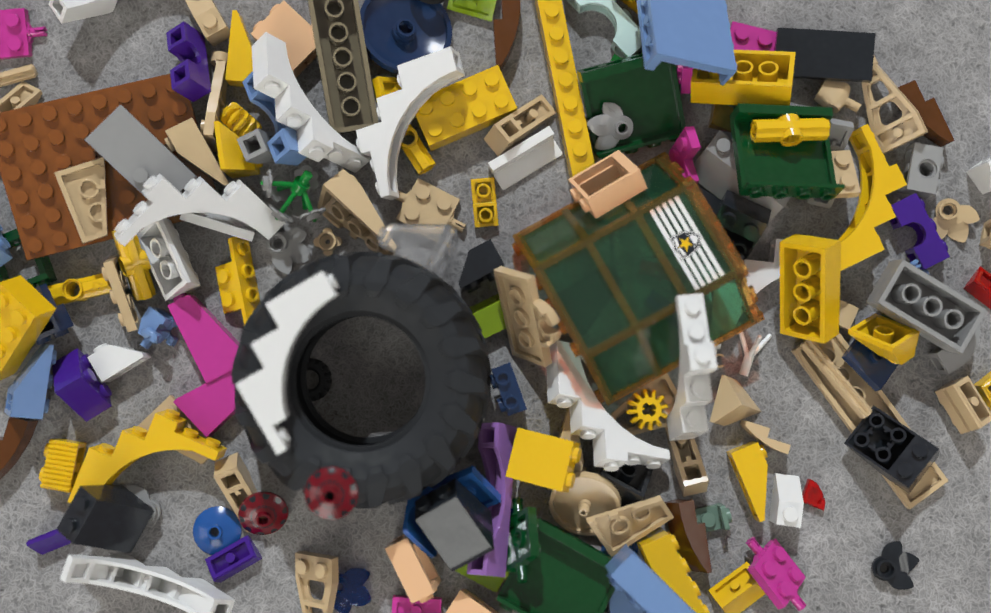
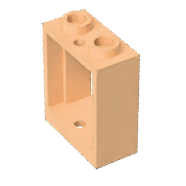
[568,150,647,219]
[385,534,442,604]

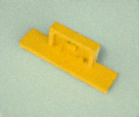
[215,237,260,325]

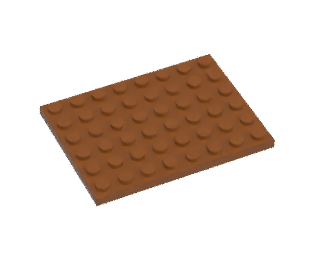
[0,74,216,260]

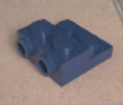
[35,284,74,345]
[490,362,527,416]

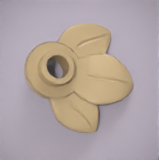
[933,198,980,243]

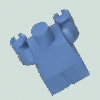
[138,306,178,349]

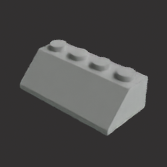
[694,130,790,224]

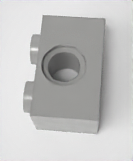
[898,142,944,198]

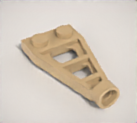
[200,51,228,152]
[861,55,928,154]
[831,150,861,198]
[610,372,677,435]
[295,551,339,613]

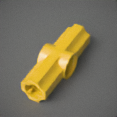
[750,113,830,147]
[401,124,436,175]
[112,230,156,301]
[48,273,112,306]

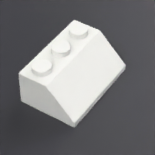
[137,218,201,301]

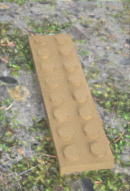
[791,333,949,509]

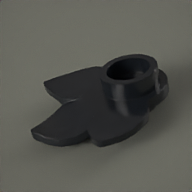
[871,541,919,590]

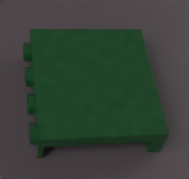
[577,53,686,159]
[729,103,845,201]
[496,517,616,613]

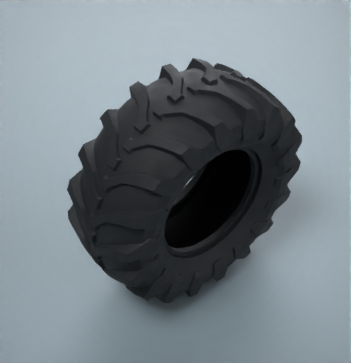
[231,251,491,509]

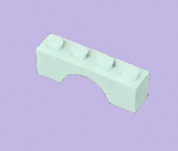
[567,0,642,58]

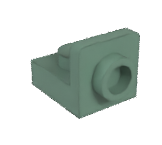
[695,503,732,532]

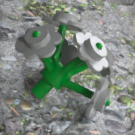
[260,164,326,223]

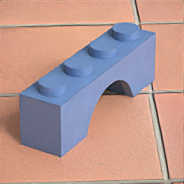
[242,71,306,166]

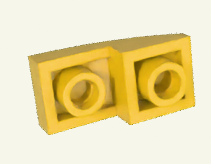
[471,177,499,228]

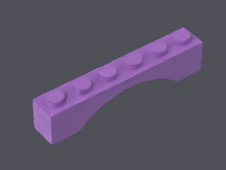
[467,422,517,577]

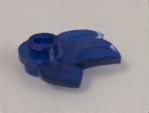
[334,568,371,613]

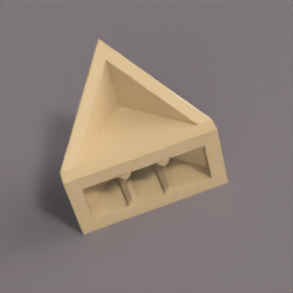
[710,375,761,426]

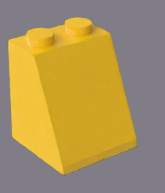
[505,427,582,492]

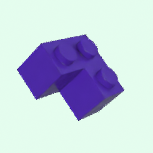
[52,348,112,422]

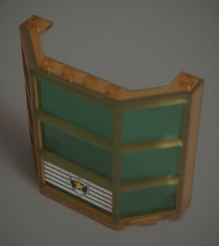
[511,151,765,406]

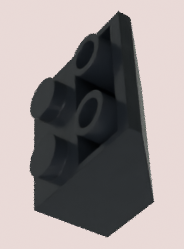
[703,190,771,260]
[459,239,505,293]

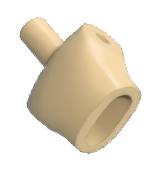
[814,80,861,114]

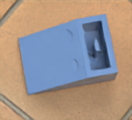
[4,343,57,419]

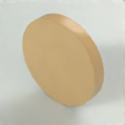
[549,471,621,536]

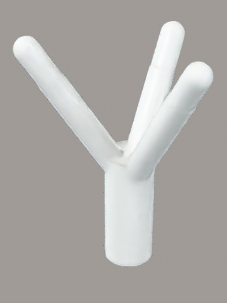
[736,321,772,376]

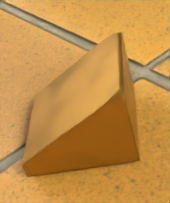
[708,104,735,132]

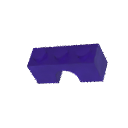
[166,21,211,102]
[889,193,950,270]

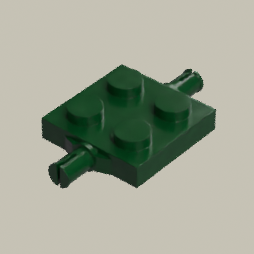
[506,497,541,583]

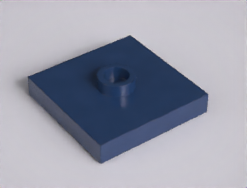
[841,339,898,392]

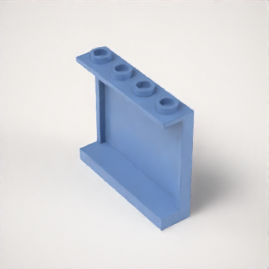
[636,0,737,85]

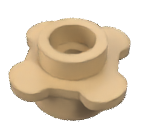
[313,228,342,256]

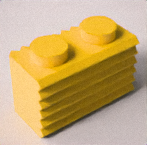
[39,438,86,493]

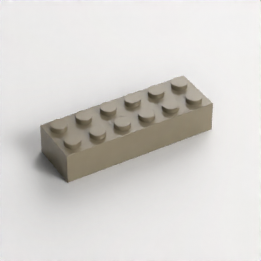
[307,0,379,134]

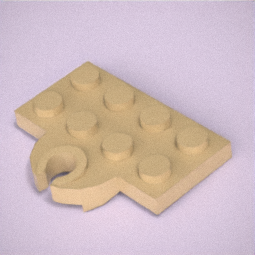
[493,266,562,367]

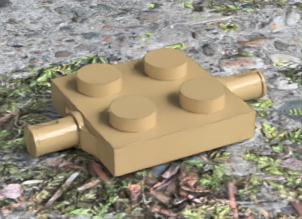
[396,178,466,242]

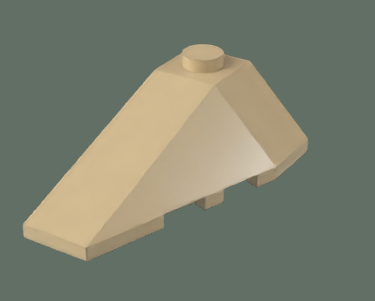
[317,169,397,255]

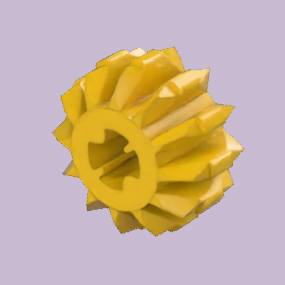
[219,102,262,137]
[626,389,668,430]

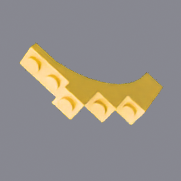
[838,124,907,271]
[67,409,227,503]

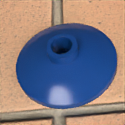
[193,506,242,555]

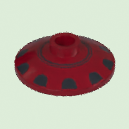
[304,466,358,520]
[238,491,288,535]

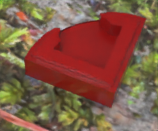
[802,479,825,511]

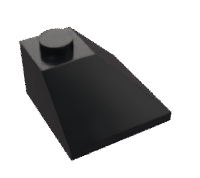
[599,464,653,507]

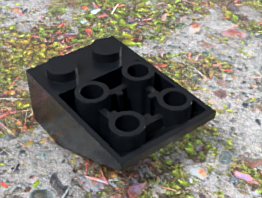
[844,405,939,494]

